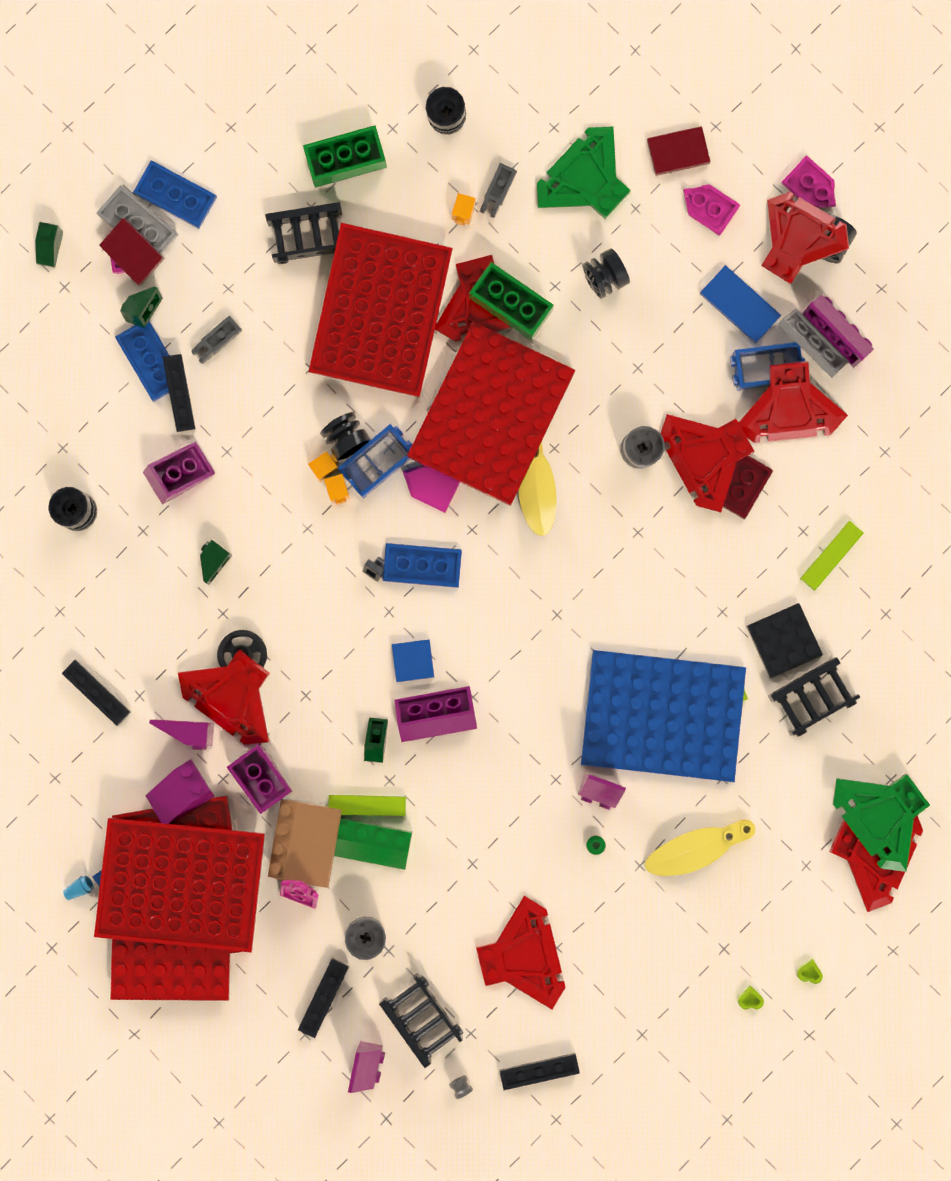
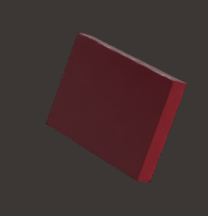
[647,126,711,176]
[99,218,165,286]
[723,456,774,520]

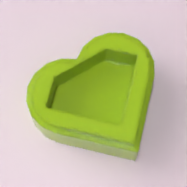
[796,959,823,984]
[738,985,764,1010]

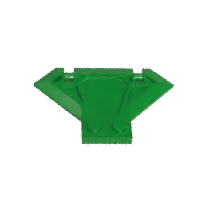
[537,126,631,219]
[832,774,930,872]

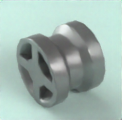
[449,1075,473,1099]

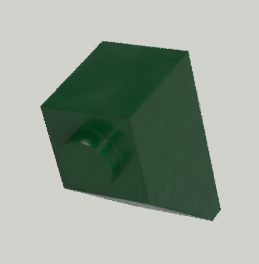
[35,222,63,268]
[120,286,163,328]
[200,540,233,585]
[364,717,388,763]

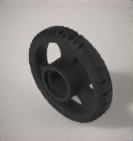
[217,630,267,668]

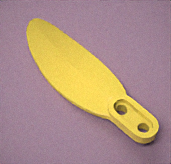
[518,442,557,536]
[645,819,755,876]

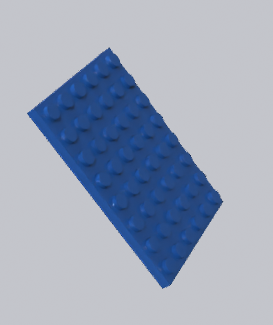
[581,650,746,782]

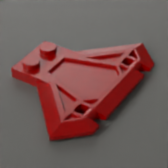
[761,192,849,284]
[435,255,512,342]
[739,361,848,443]
[661,414,755,513]
[178,650,270,745]
[829,815,923,912]
[476,896,566,1010]

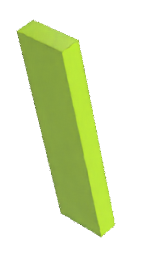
[800,521,864,591]
[328,795,406,816]

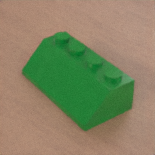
[334,818,413,870]

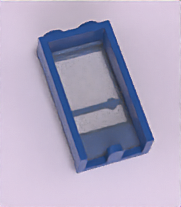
[730,342,805,391]
[338,424,412,499]

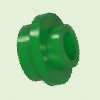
[586,835,606,855]

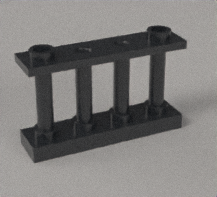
[265,202,343,264]
[767,657,861,737]
[379,973,464,1069]

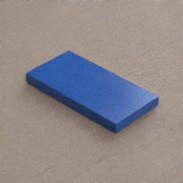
[133,160,217,229]
[699,265,781,344]
[115,321,170,402]
[382,543,462,588]

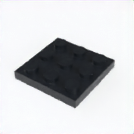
[746,603,823,679]

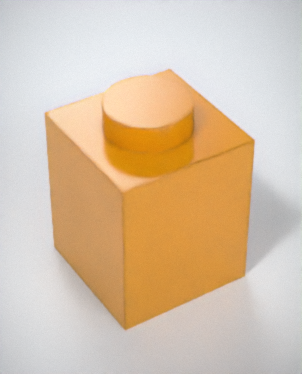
[451,193,476,226]
[308,451,339,482]
[324,474,350,505]

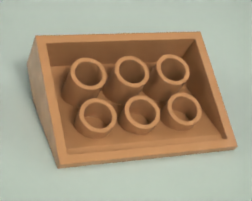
[268,799,342,888]

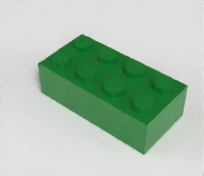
[303,125,387,188]
[469,262,554,341]

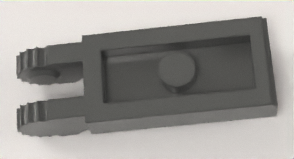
[480,163,517,218]
[191,315,243,364]

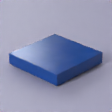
[392,639,435,682]

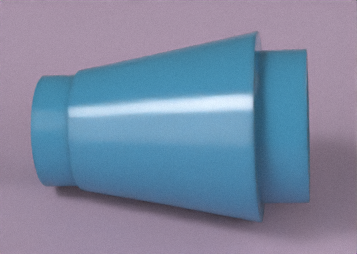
[63,875,94,900]

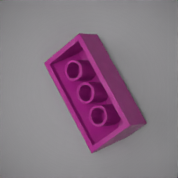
[802,294,874,368]
[394,686,478,743]

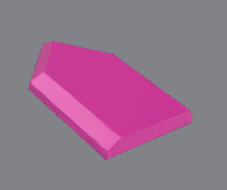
[781,155,836,208]
[683,184,741,236]
[402,465,460,513]
[280,880,319,909]

